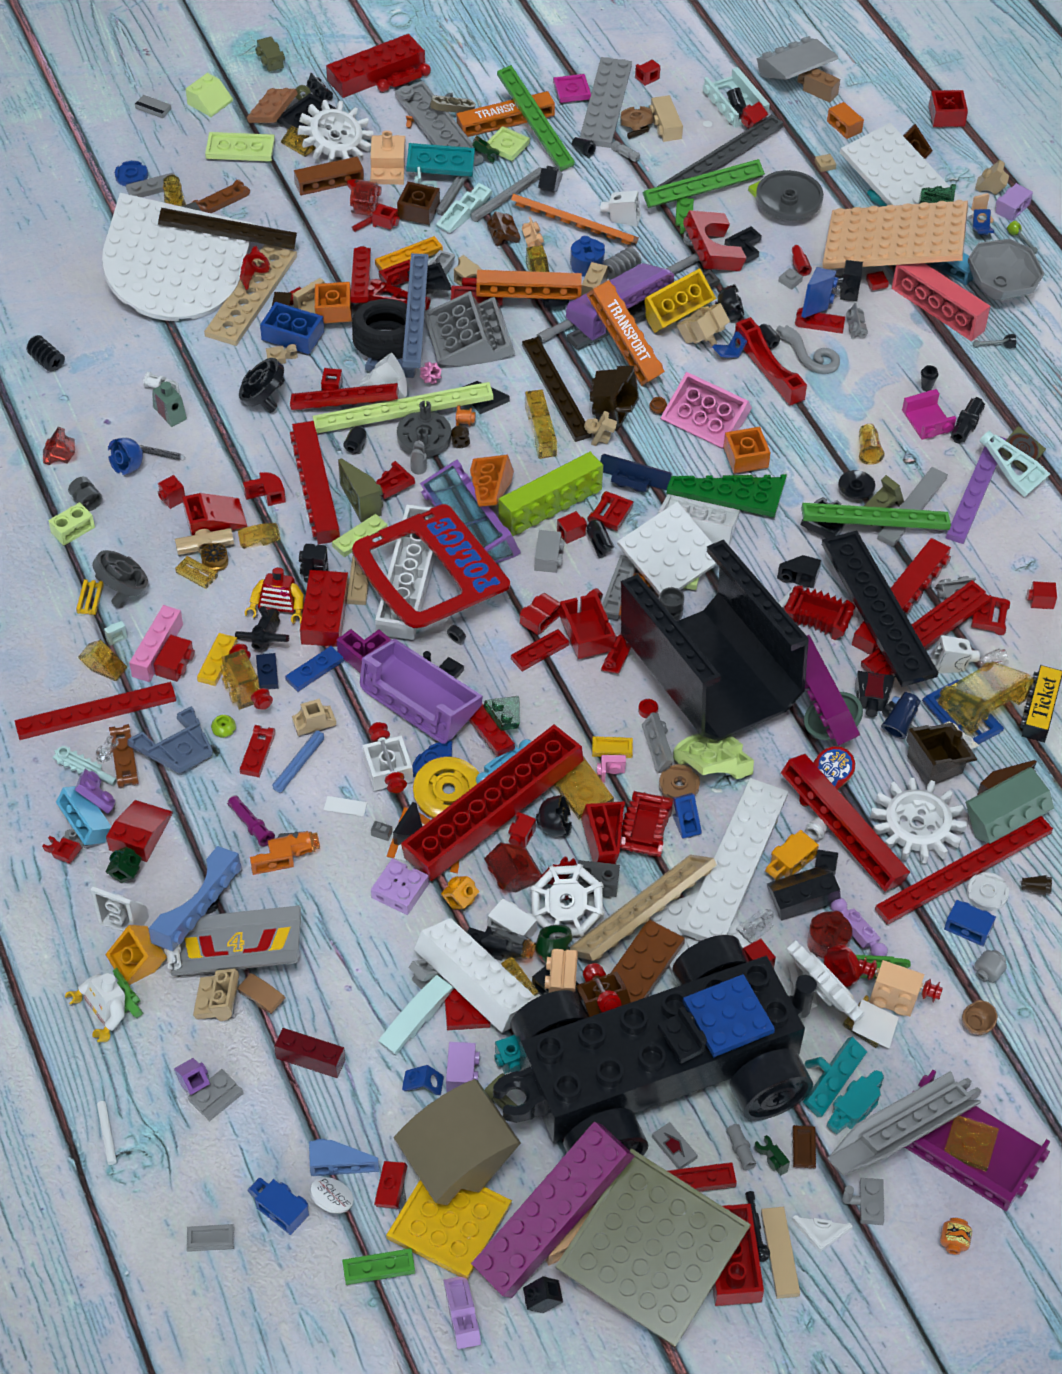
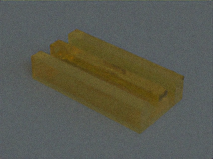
[175,556,218,589]

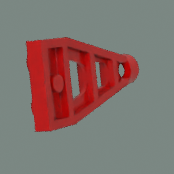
[368,279,431,311]

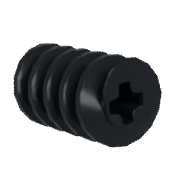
[26,335,65,372]

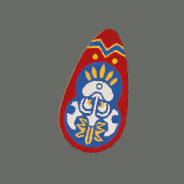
[800,746,856,807]

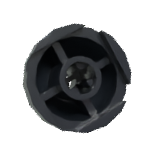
[715,284,744,320]
[536,795,572,837]

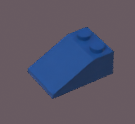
[801,267,838,318]

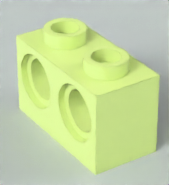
[48,502,95,546]

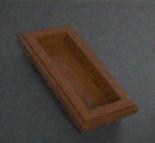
[793,1125,816,1169]

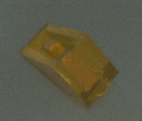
[526,245,549,272]

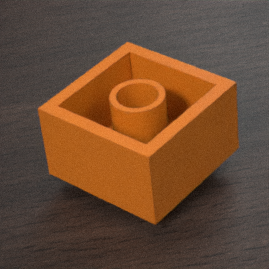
[315,282,352,323]
[723,427,771,474]

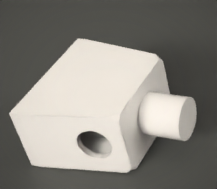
[601,191,641,227]

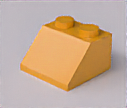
[105,925,167,985]

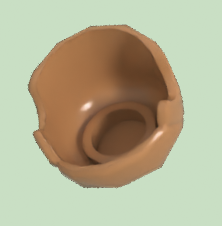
[962,1000,998,1035]

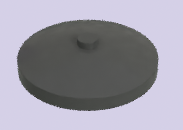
[756,170,824,220]

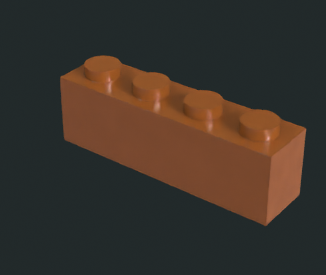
[294,156,364,196]

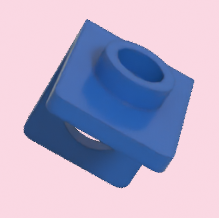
[973,209,994,235]
[713,331,747,358]
[402,1065,444,1095]

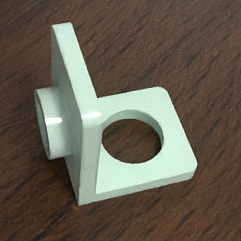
[414,167,437,188]

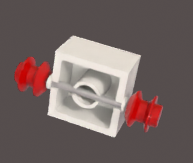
[362,722,413,793]

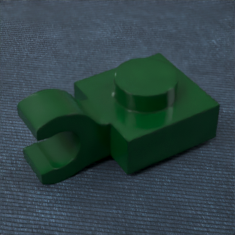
[472,135,500,163]
[754,1135,790,1176]

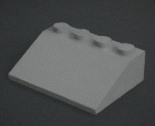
[756,36,839,80]

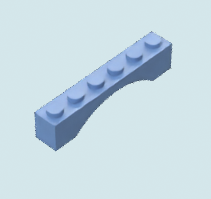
[148,846,241,951]

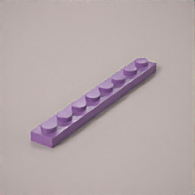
[946,436,1006,544]

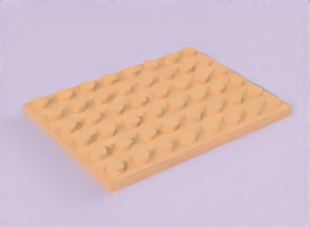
[823,200,968,269]

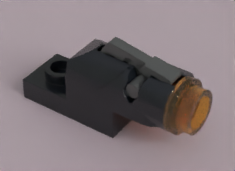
[467,926,536,961]

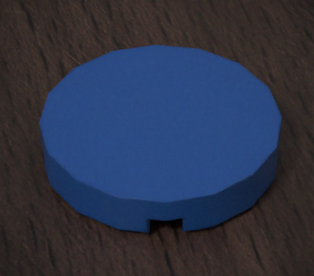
[114,160,148,187]

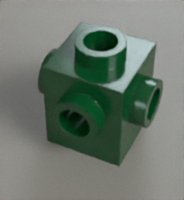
[106,847,142,883]

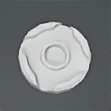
[966,872,1009,911]

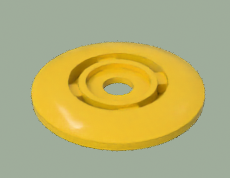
[413,757,479,818]

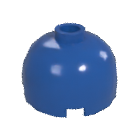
[108,437,143,475]

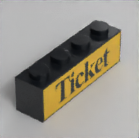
[1020,665,1062,743]

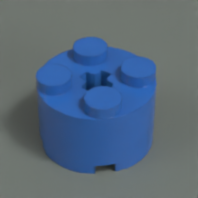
[570,236,605,277]

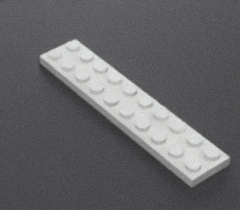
[682,778,789,941]

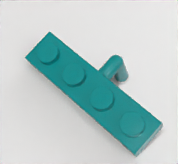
[803,1037,867,1117]

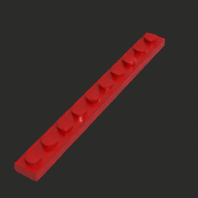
[875,816,1053,925]

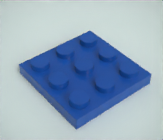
[683,974,775,1057]

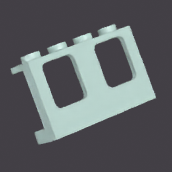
[703,67,770,128]

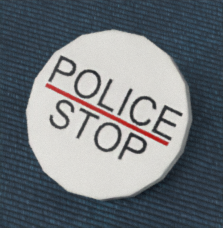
[310,1177,354,1214]

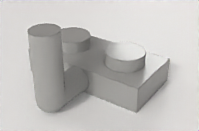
[842,1178,884,1225]

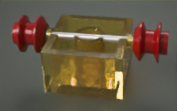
[220,644,273,710]

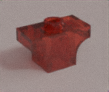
[43,427,75,465]

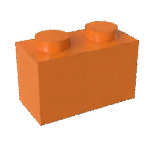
[827,102,864,139]

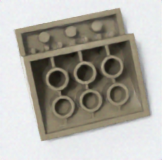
[393,1079,521,1205]

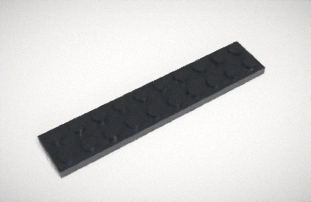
[821,530,939,687]

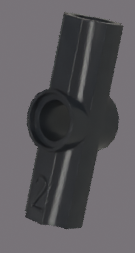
[951,397,985,444]

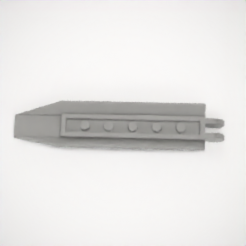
[827,1071,981,1176]

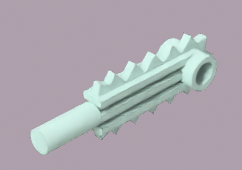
[53,746,117,786]

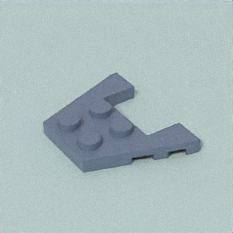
[127,706,213,773]

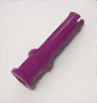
[227,795,275,847]

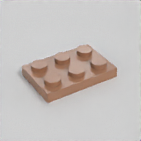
[247,88,298,123]

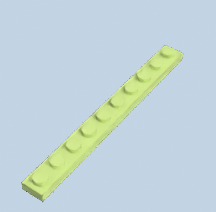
[312,382,494,433]

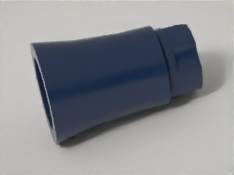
[881,692,921,739]

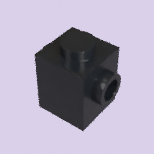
[523,1276,563,1313]

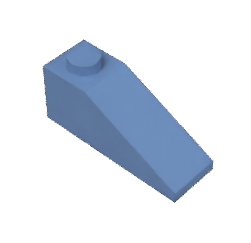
[309,1139,379,1176]

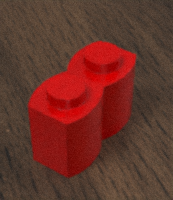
[519,593,560,635]

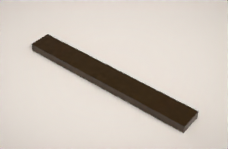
[158,207,297,250]
[522,337,592,442]

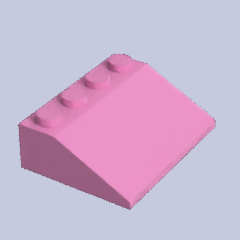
[660,372,752,449]

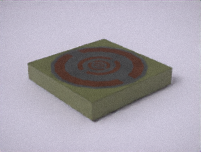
[998,426,1046,472]

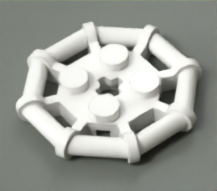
[530,864,605,939]

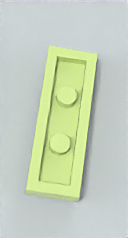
[332,514,388,557]

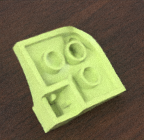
[673,734,754,779]

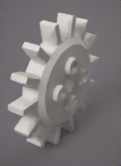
[297,100,373,163]
[870,778,967,863]
[786,940,865,1023]

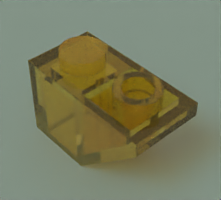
[78,639,127,681]

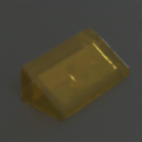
[281,126,316,157]

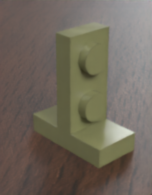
[864,475,904,526]

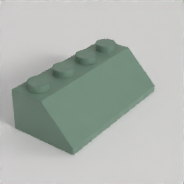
[965,767,1054,844]

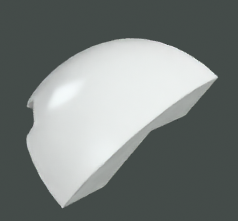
[357,353,407,402]

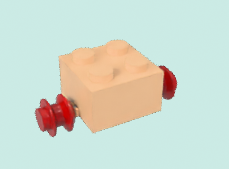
[859,957,943,1017]

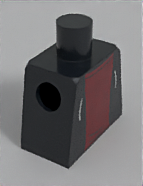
[855,671,895,717]

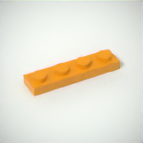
[375,236,443,270]

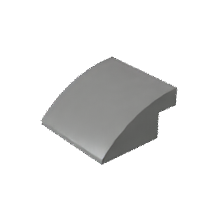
[424,291,515,366]

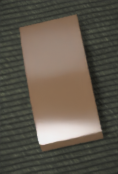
[237,973,285,1014]

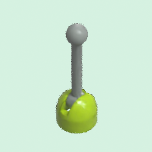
[1007,221,1038,254]

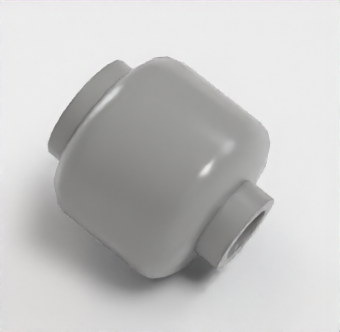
[974,950,1007,982]

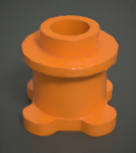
[456,405,476,426]

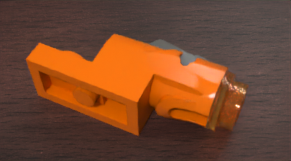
[250,831,320,875]

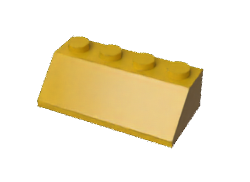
[645,268,717,333]

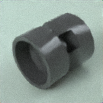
[68,476,103,511]
[659,587,685,621]

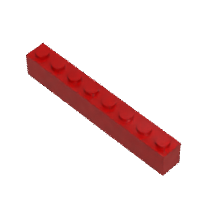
[290,421,340,545]
[852,538,951,655]
[781,754,910,892]

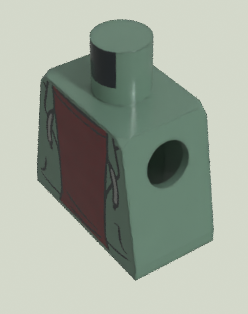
[152,381,187,427]

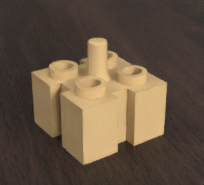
[677,303,730,346]

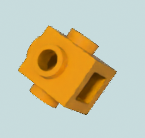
[441,876,479,909]

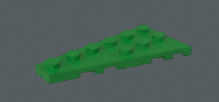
[666,474,787,518]

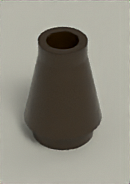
[1022,875,1052,896]

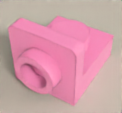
[597,755,626,783]

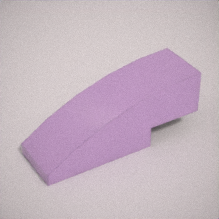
[443,1277,481,1349]

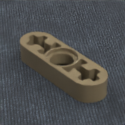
[430,95,476,113]

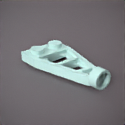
[979,430,1050,497]

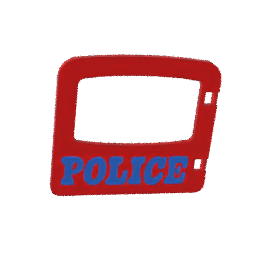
[352,504,510,628]

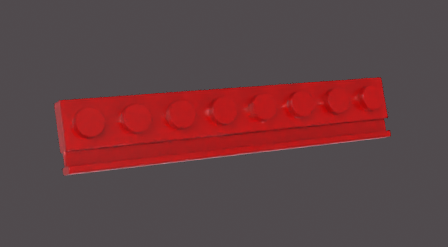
[861,580,992,675]

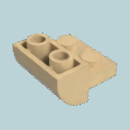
[193,968,239,1021]

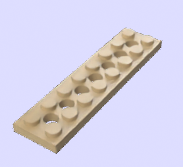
[204,244,297,346]
[570,854,717,961]

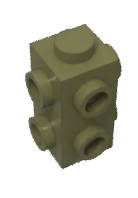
[255,36,285,72]

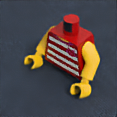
[245,567,304,624]

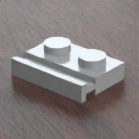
[188,1069,244,1122]

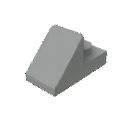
[408,960,444,989]

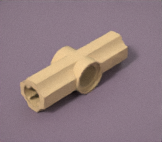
[175,528,234,555]

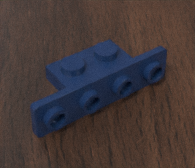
[600,454,672,492]

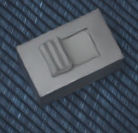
[371,821,393,841]

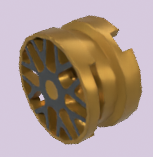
[201,543,228,573]

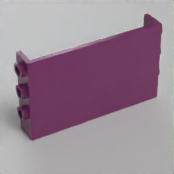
[904,1070,1050,1212]

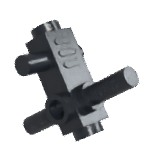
[235,606,289,651]

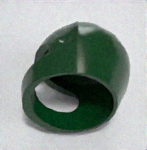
[535,925,573,963]

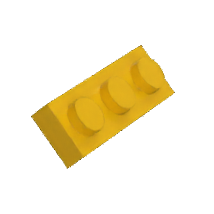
[197,633,238,686]

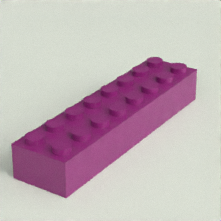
[471,1121,635,1298]

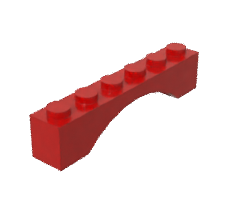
[735,317,807,405]

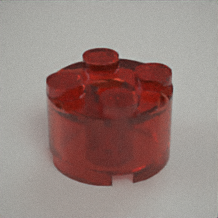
[350,179,382,216]
[807,911,852,958]

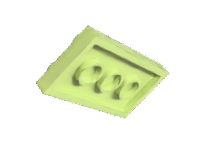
[205,132,275,161]

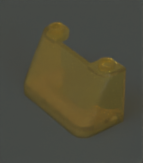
[938,662,1034,733]

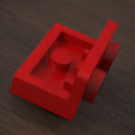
[379,260,410,286]

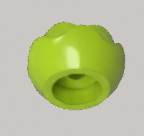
[211,715,236,738]

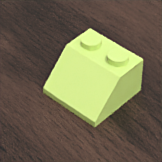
[186,72,233,117]

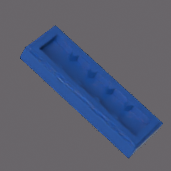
[285,646,344,692]

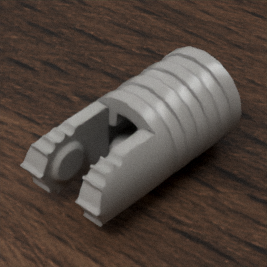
[410,440,427,475]

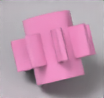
[420,362,442,384]

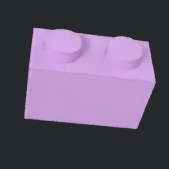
[995,183,1033,221]
[446,1042,480,1092]

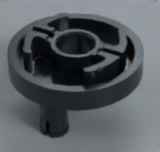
[239,358,285,413]

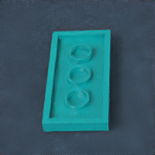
[406,143,475,177]

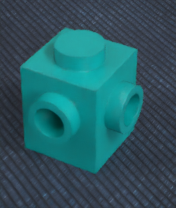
[494,1035,521,1074]

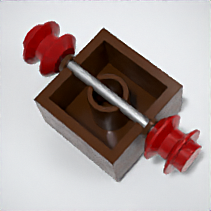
[576,963,631,1017]

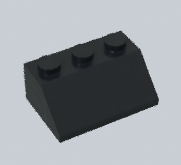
[767,864,841,921]

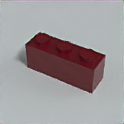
[274,1028,346,1078]

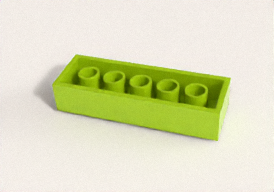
[498,451,603,536]

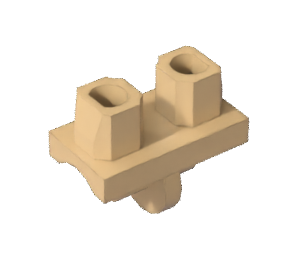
[584,411,617,446]

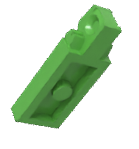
[675,198,694,234]

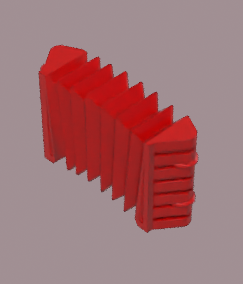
[784,586,856,640]
[620,791,673,857]

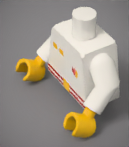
[65,973,125,1042]

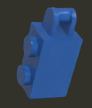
[248,1178,309,1235]

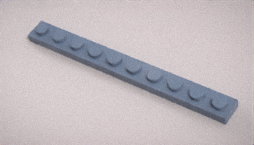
[402,253,428,368]

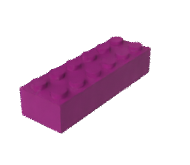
[805,635,860,746]

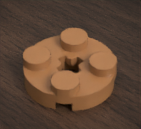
[620,106,653,130]
[659,764,700,798]

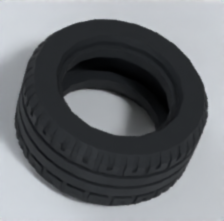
[352,299,407,360]

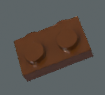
[487,211,521,246]

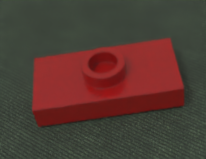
[374,1161,407,1209]

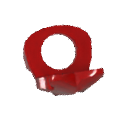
[240,246,270,290]

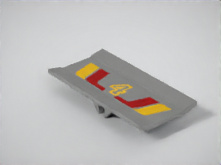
[171,905,301,976]

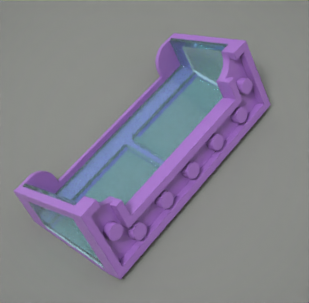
[420,459,521,563]

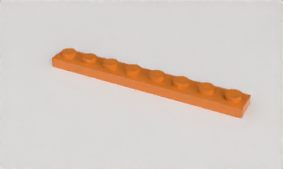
[511,194,639,245]

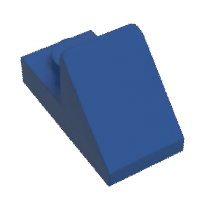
[673,793,702,838]

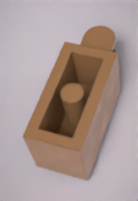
[797,68,840,103]

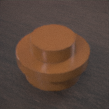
[649,397,667,413]

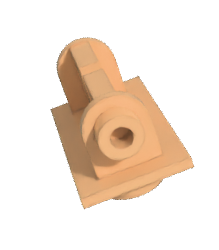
[522,217,544,251]

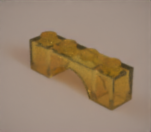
[525,389,557,459]

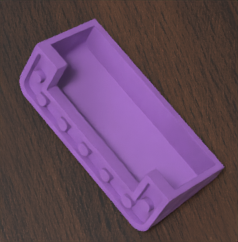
[566,263,674,341]
[360,639,483,744]

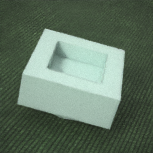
[104,621,127,646]

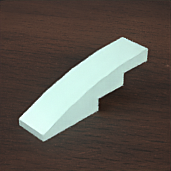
[436,183,493,233]
[378,975,454,1055]

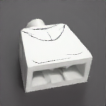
[930,635,980,674]

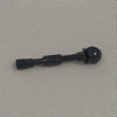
[745,1191,770,1262]

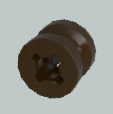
[451,425,470,448]

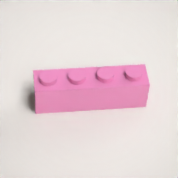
[129,605,183,682]

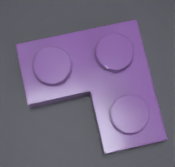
[75,768,115,814]

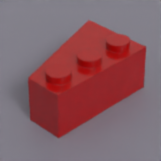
[581,801,625,864]

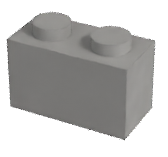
[534,530,565,573]

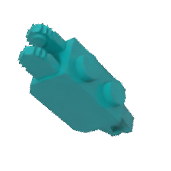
[827,1070,884,1134]

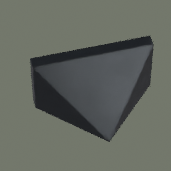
[393,802,423,845]

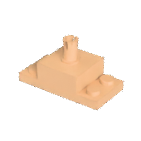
[370,130,405,185]

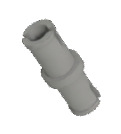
[727,1124,756,1170]

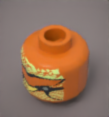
[940,1218,972,1255]

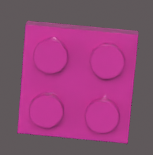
[553,74,591,103]

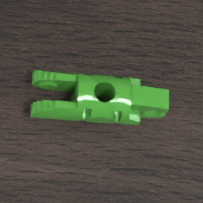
[113,968,143,1018]

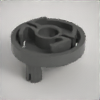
[397,401,451,457]
[92,550,148,608]

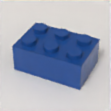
[260,302,324,354]

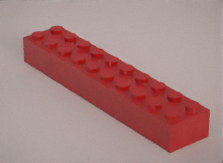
[401,724,584,881]

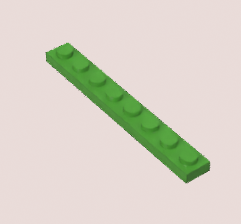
[497,65,575,171]
[643,159,765,208]
[801,502,951,530]

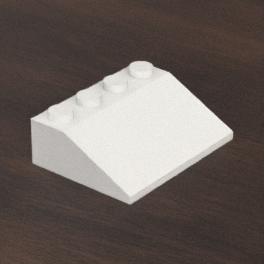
[658,494,740,545]

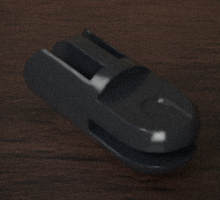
[587,520,614,558]

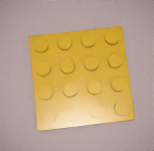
[386,1180,512,1280]

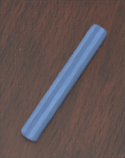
[272,730,324,793]

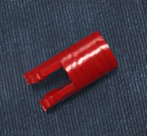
[792,245,812,276]

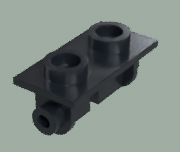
[306,73,333,100]

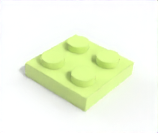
[487,126,530,161]

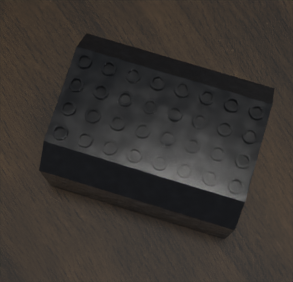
[621,539,809,741]

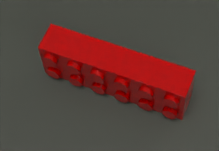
[326,33,425,98]

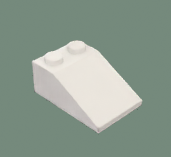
[91,887,149,932]

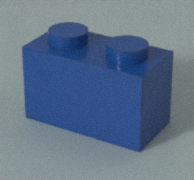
[944,900,996,947]

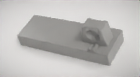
[642,712,674,773]

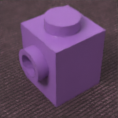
[174,1058,210,1095]

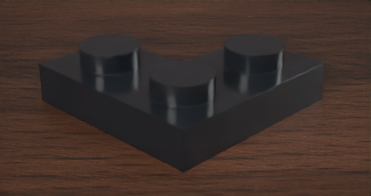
[724,226,762,263]

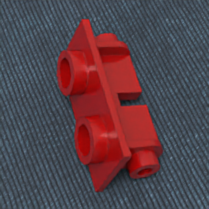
[601,634,631,674]

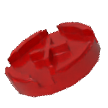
[824,944,861,988]

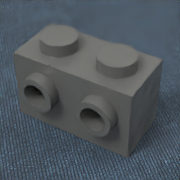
[578,860,620,897]

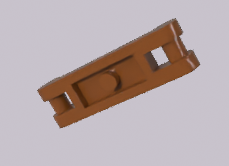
[192,179,250,213]
[109,724,139,788]

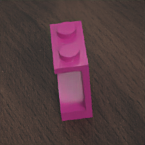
[902,389,956,440]

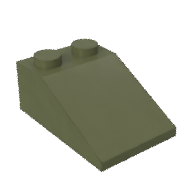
[338,458,383,522]

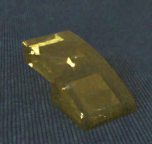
[238,523,280,549]

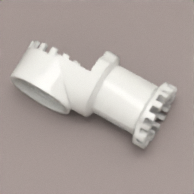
[143,372,180,393]

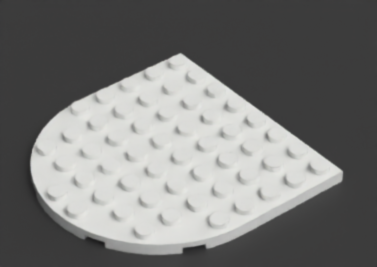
[102,193,255,321]

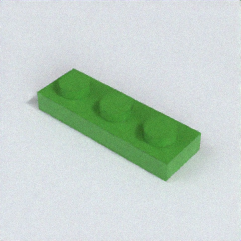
[342,1248,415,1285]

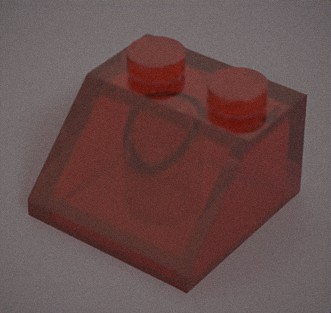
[484,842,542,892]

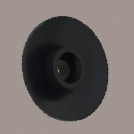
[838,470,875,499]

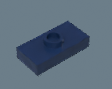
[256,653,279,690]

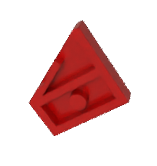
[376,461,415,499]

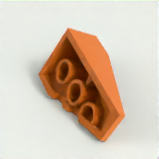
[470,454,514,507]

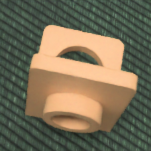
[971,193,994,223]

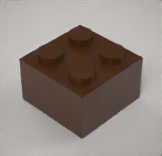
[397,181,440,225]

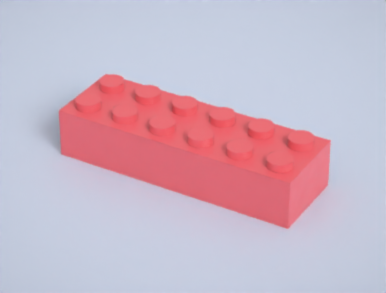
[892,263,991,342]

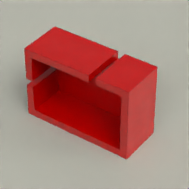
[560,593,616,659]

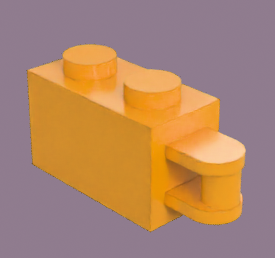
[765,830,819,880]

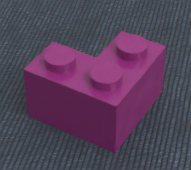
[337,629,391,673]

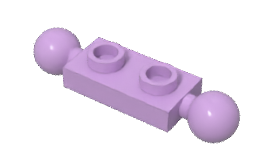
[830,898,888,956]

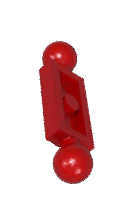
[377,63,431,92]

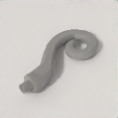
[776,325,840,374]

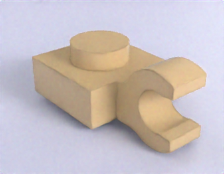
[266,344,298,364]

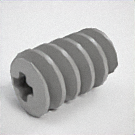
[603,247,642,280]

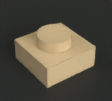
[814,154,836,172]

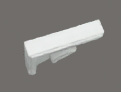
[792,1215,853,1253]

